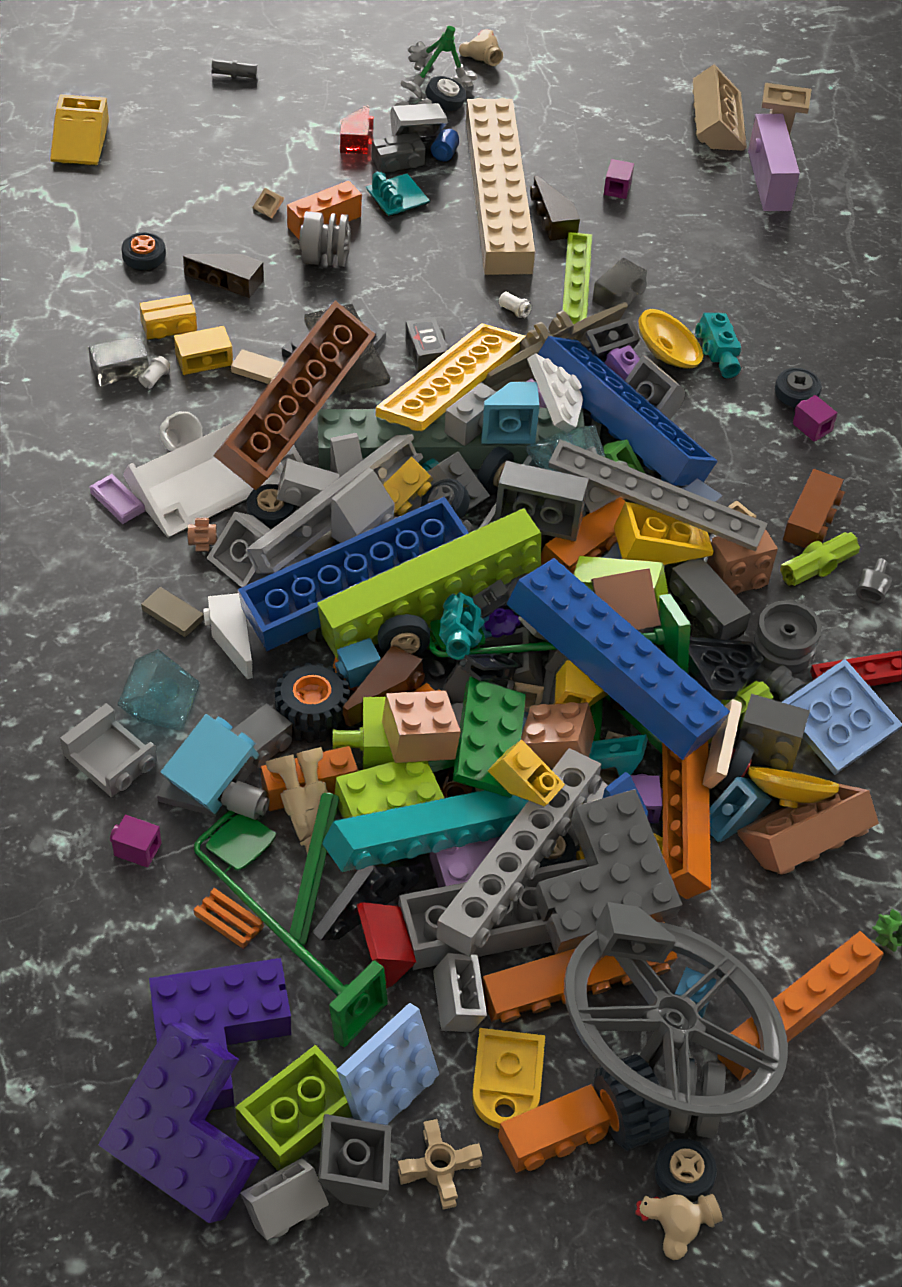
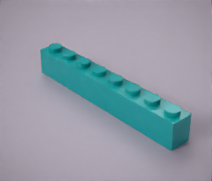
[322,790,529,872]

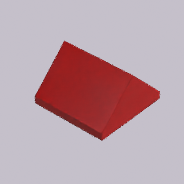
[356,902,416,988]

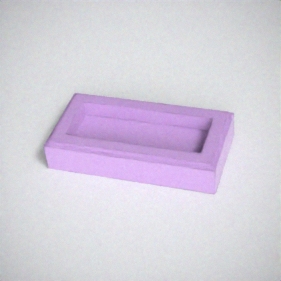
[90,474,145,524]

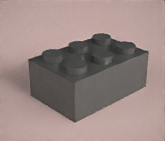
[494,461,589,541]

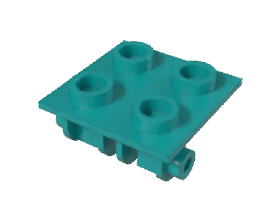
[366,172,430,216]

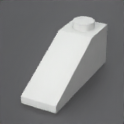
[203,593,253,679]

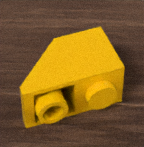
[555,660,608,706]
[488,739,565,806]

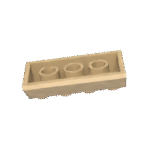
[692,64,747,151]

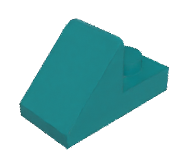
[589,734,648,776]

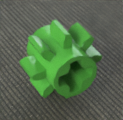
[872,909,902,952]

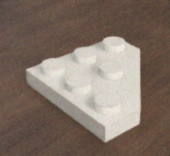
[527,353,583,433]

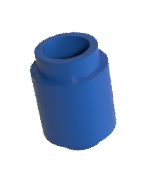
[431,129,460,161]

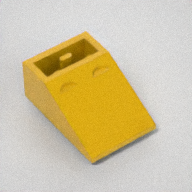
[50,95,109,165]

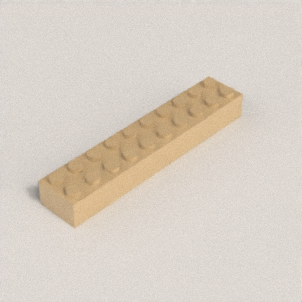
[466,98,535,275]

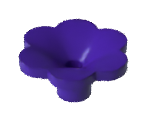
[484,608,521,638]

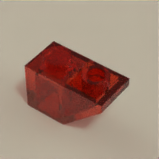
[340,106,374,154]

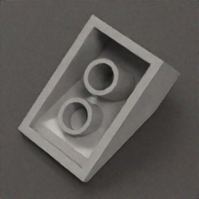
[390,100,448,137]

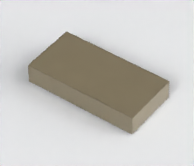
[141,587,204,637]

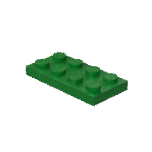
[453,677,526,798]

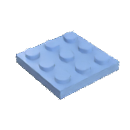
[782,659,902,775]
[336,1003,439,1125]

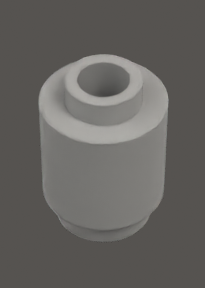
[221,781,270,820]

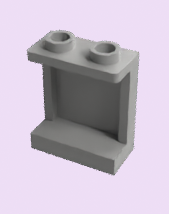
[60,703,157,797]

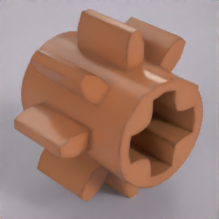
[188,518,217,552]

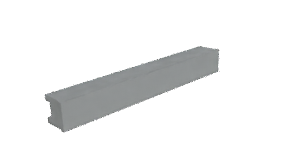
[245,434,423,574]

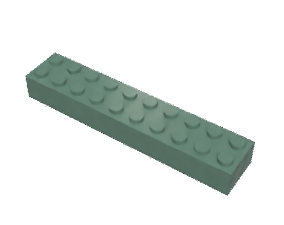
[318,407,587,470]

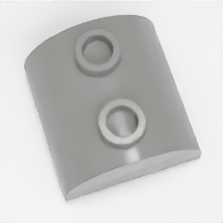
[625,355,685,419]

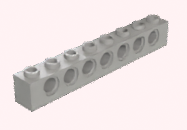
[437,748,602,957]

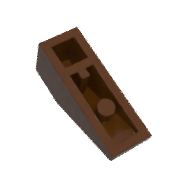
[343,645,425,727]

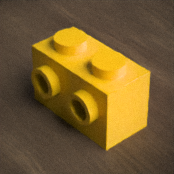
[383,456,433,517]

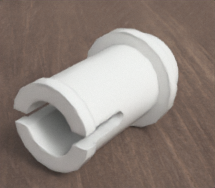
[499,291,532,318]
[139,356,170,389]

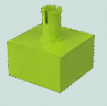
[333,697,394,770]

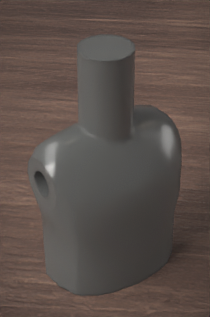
[856,558,892,604]

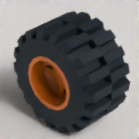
[275,663,350,743]
[594,1054,669,1151]

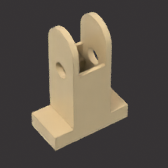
[761,83,811,137]

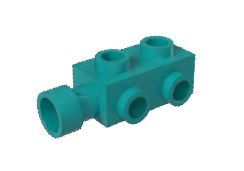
[695,312,741,378]
[439,592,485,660]

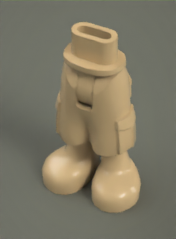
[266,747,328,854]

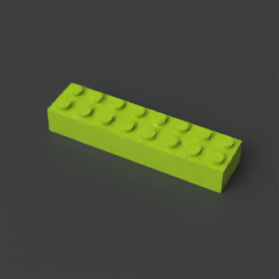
[317,508,541,660]

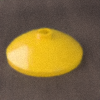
[638,309,703,369]
[748,766,840,808]

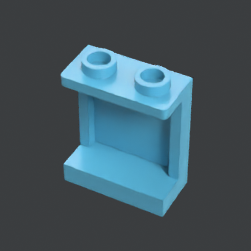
[161,714,259,814]

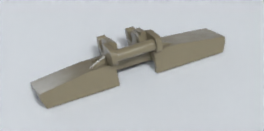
[483,302,628,392]

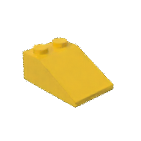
[614,502,714,565]

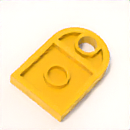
[472,1028,545,1129]

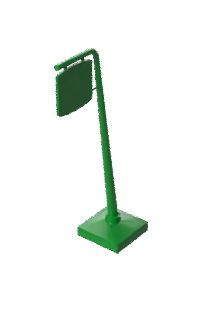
[429,594,690,673]
[194,810,388,1048]

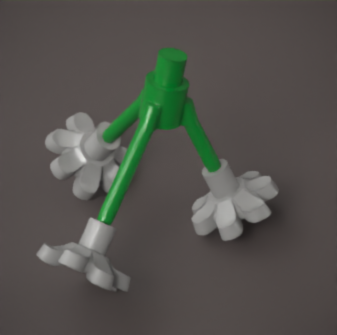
[400,26,478,100]

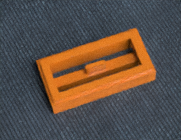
[194,888,264,949]

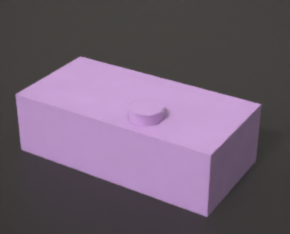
[748,114,800,211]

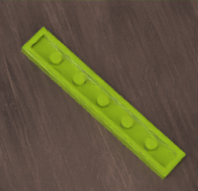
[562,232,592,324]

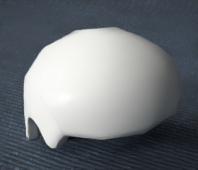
[159,411,203,451]

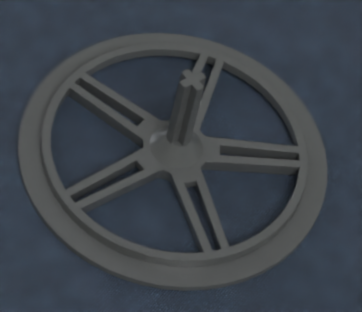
[564,921,788,1117]

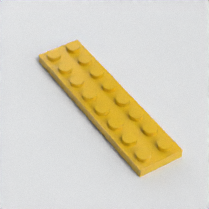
[376,323,526,431]

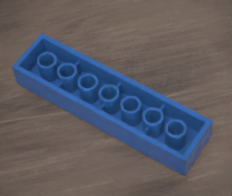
[538,336,718,486]
[238,496,469,651]
[507,558,731,760]

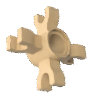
[397,1119,483,1209]

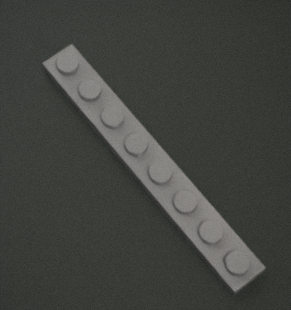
[549,439,768,552]

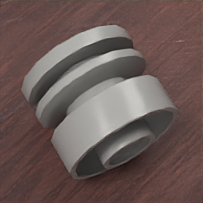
[299,211,351,267]

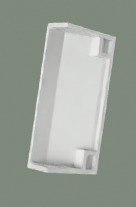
[123,419,304,538]

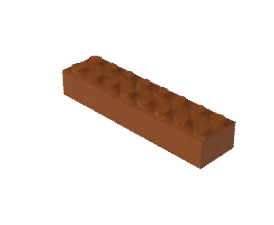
[213,300,376,490]

